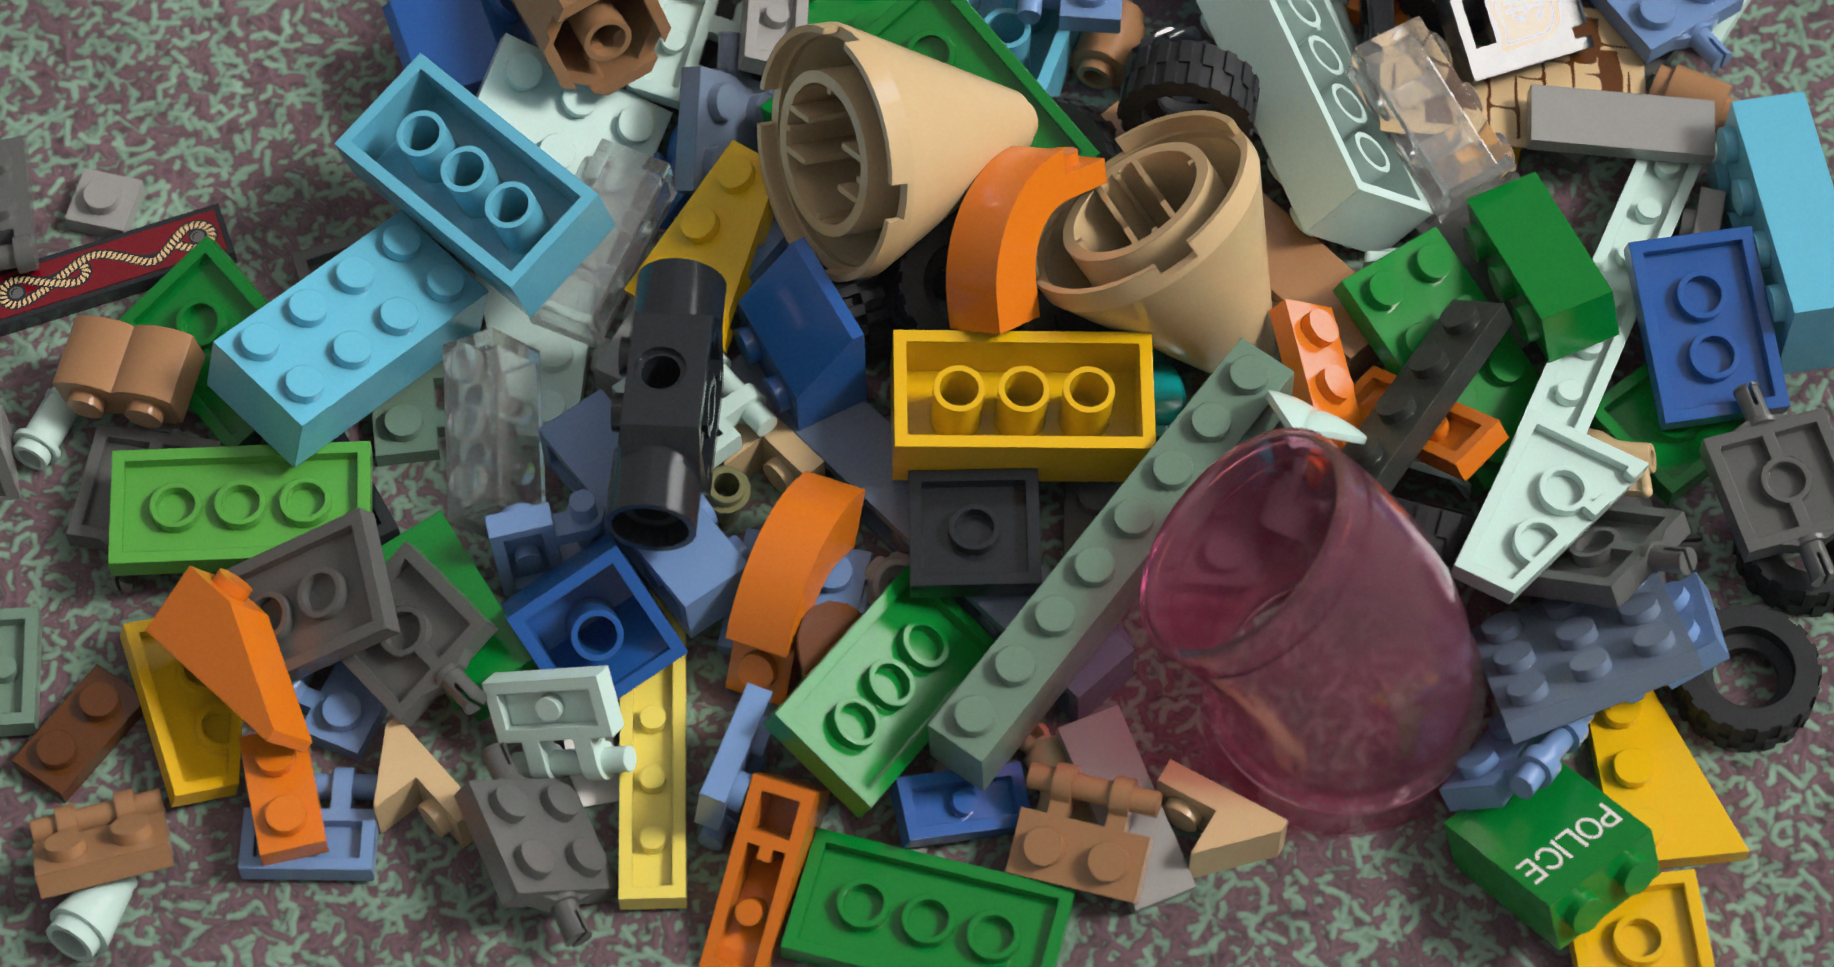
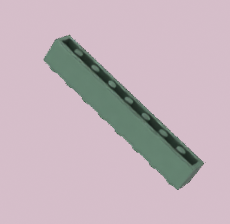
[928,337,1294,792]

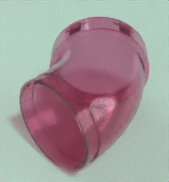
[1139,427,1486,838]

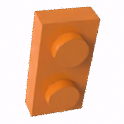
[238,733,329,866]

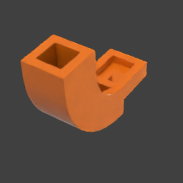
[946,146,1107,335]
[725,471,866,706]

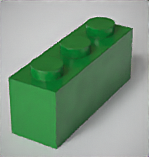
[1463,172,1620,363]
[382,510,539,722]

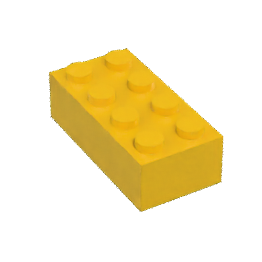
[890,330,1156,482]

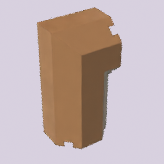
[511,0,671,95]

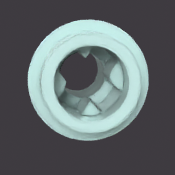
[46,876,138,962]

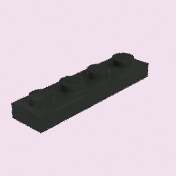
[1324,299,1513,500]

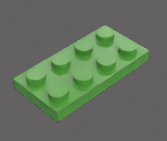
[108,441,373,576]

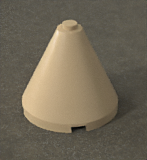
[757,21,1038,282]
[1035,110,1276,375]

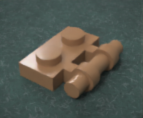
[1005,761,1162,905]
[29,788,174,899]

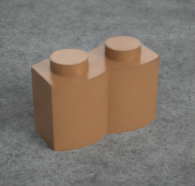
[52,315,206,428]

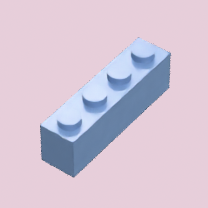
[538,389,750,638]

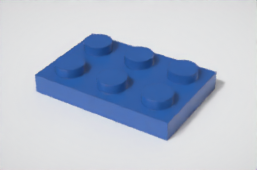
[1623,226,1790,431]

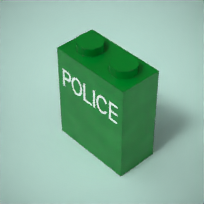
[1444,760,1661,951]

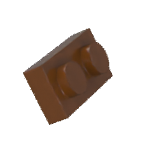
[12,664,143,804]

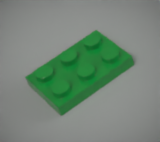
[118,235,269,446]

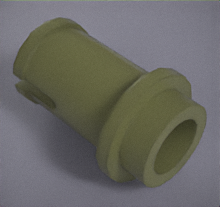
[703,466,751,530]

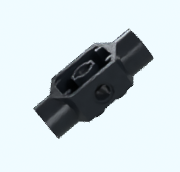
[604,258,727,551]

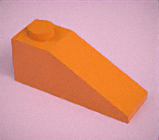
[145,566,312,753]
[699,771,831,967]

